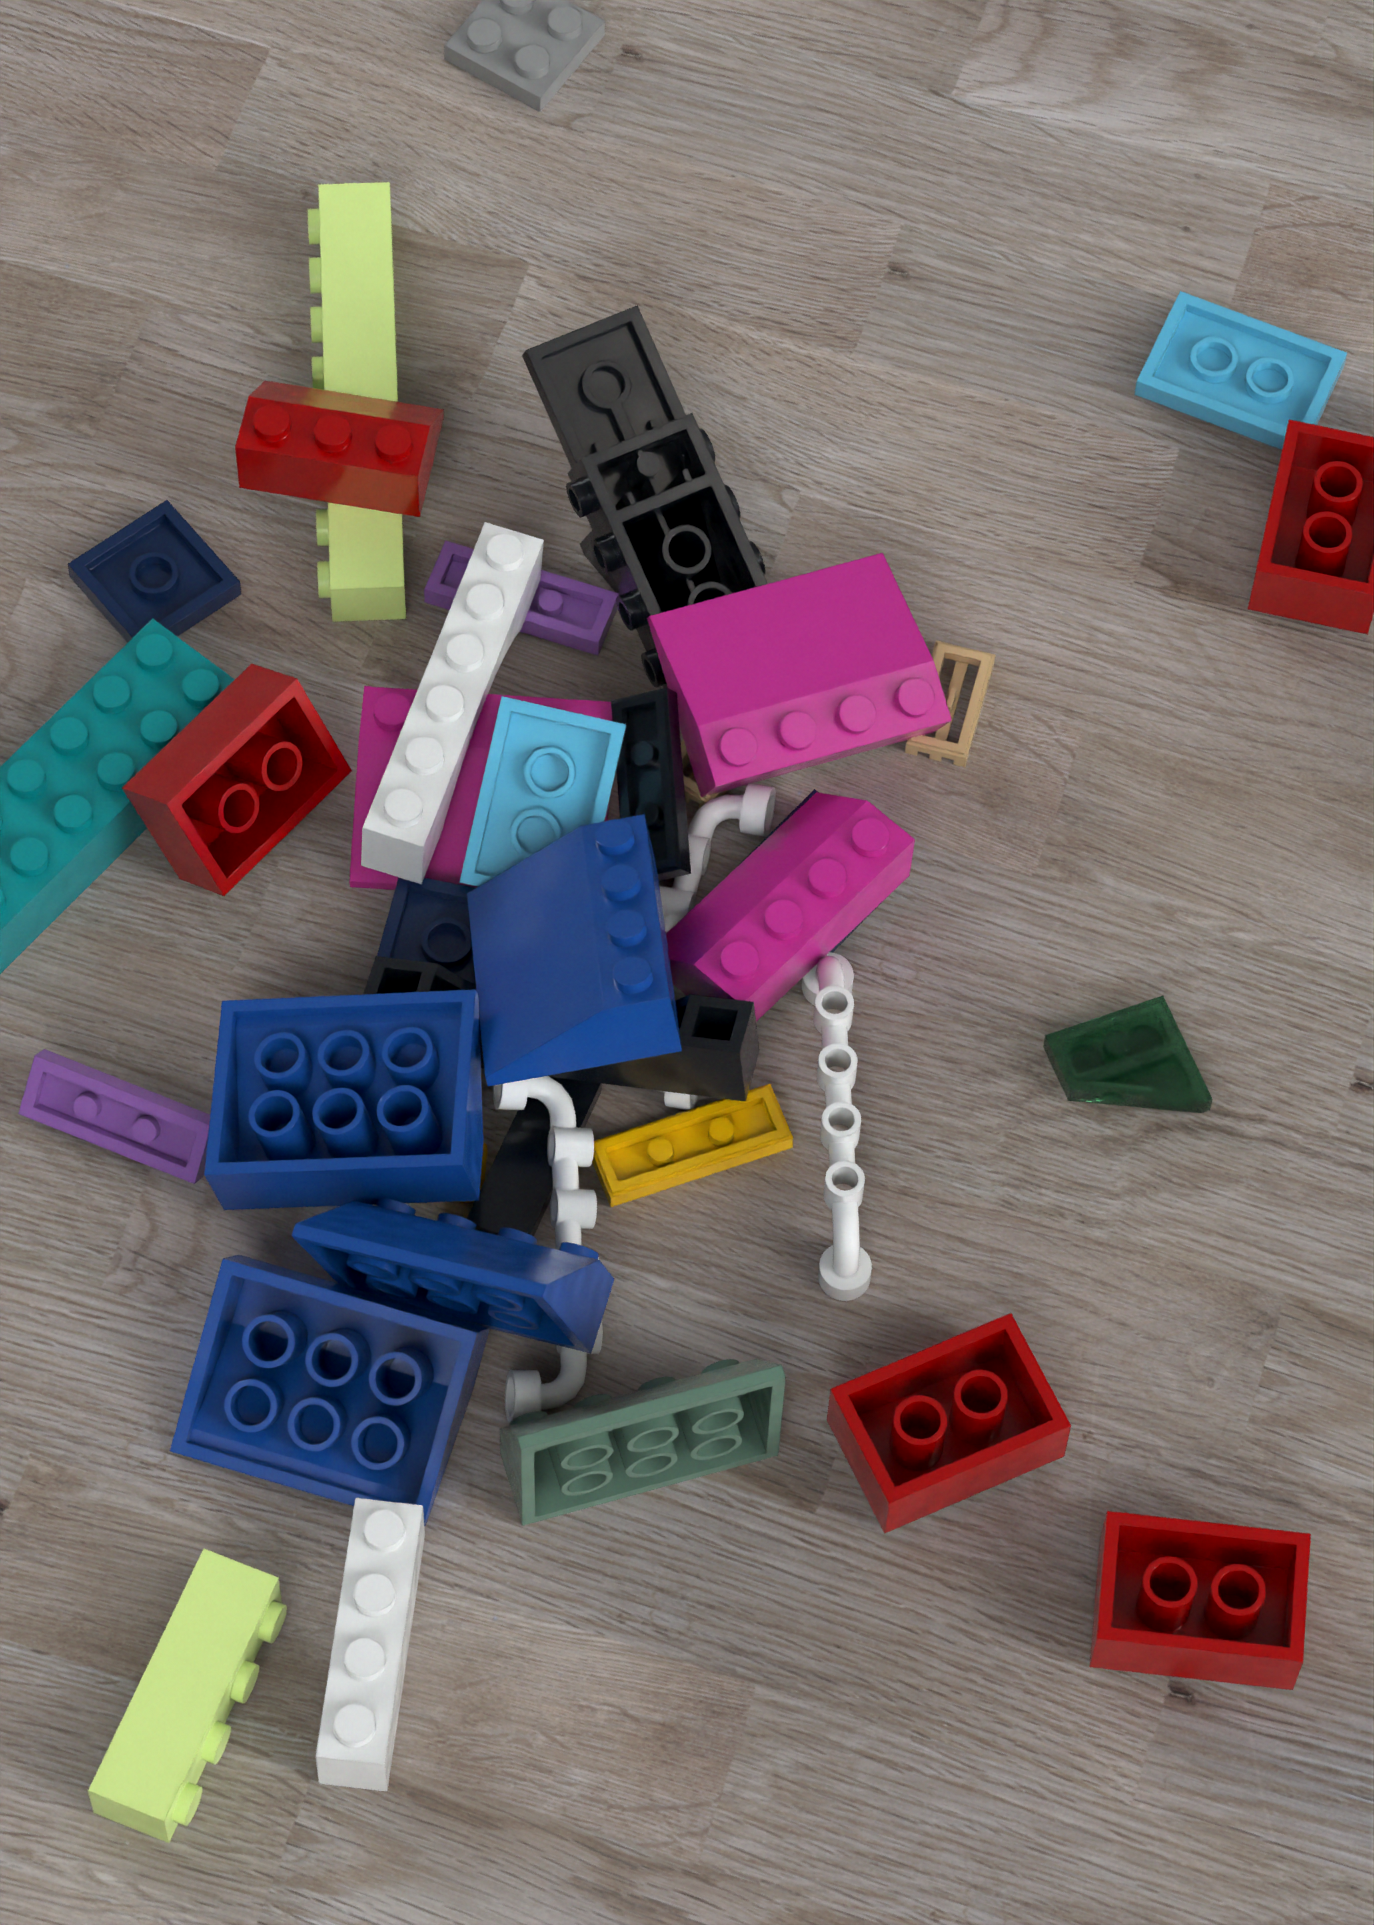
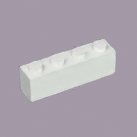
[315,1498,425,1791]

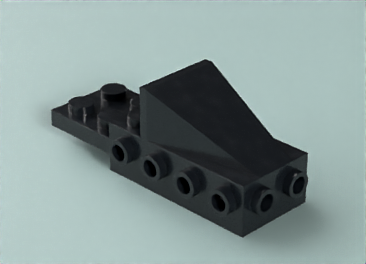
[522,305,768,688]

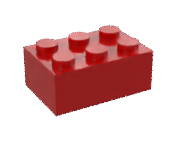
[1248,419,1374,635]
[122,663,352,896]
[827,1313,1071,1534]
[1089,1511,1311,1690]

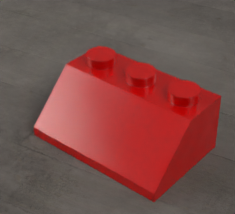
[235,380,444,517]

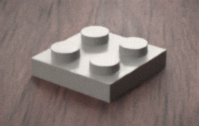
[444,0,605,112]

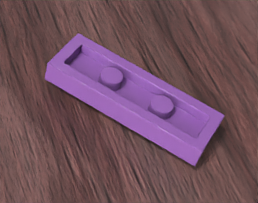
[424,540,619,656]
[18,1049,210,1184]

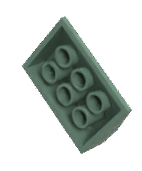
[500,1359,786,1526]

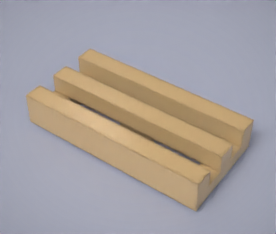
[905,641,996,767]

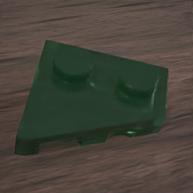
[1043,995,1213,1113]

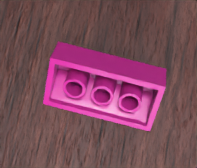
[666,792,915,1022]

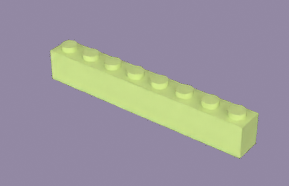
[308,182,406,622]

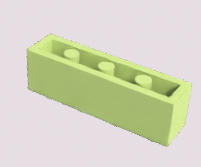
[88,1549,287,1843]

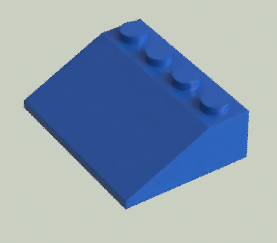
[467,814,682,1086]
[204,989,484,1210]
[291,1198,615,1354]
[170,1255,490,1526]

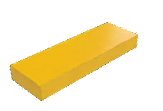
[592,1084,793,1208]

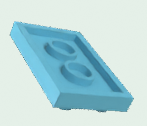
[1134,291,1347,450]
[459,696,626,887]

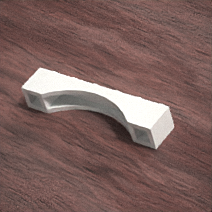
[361,522,544,884]

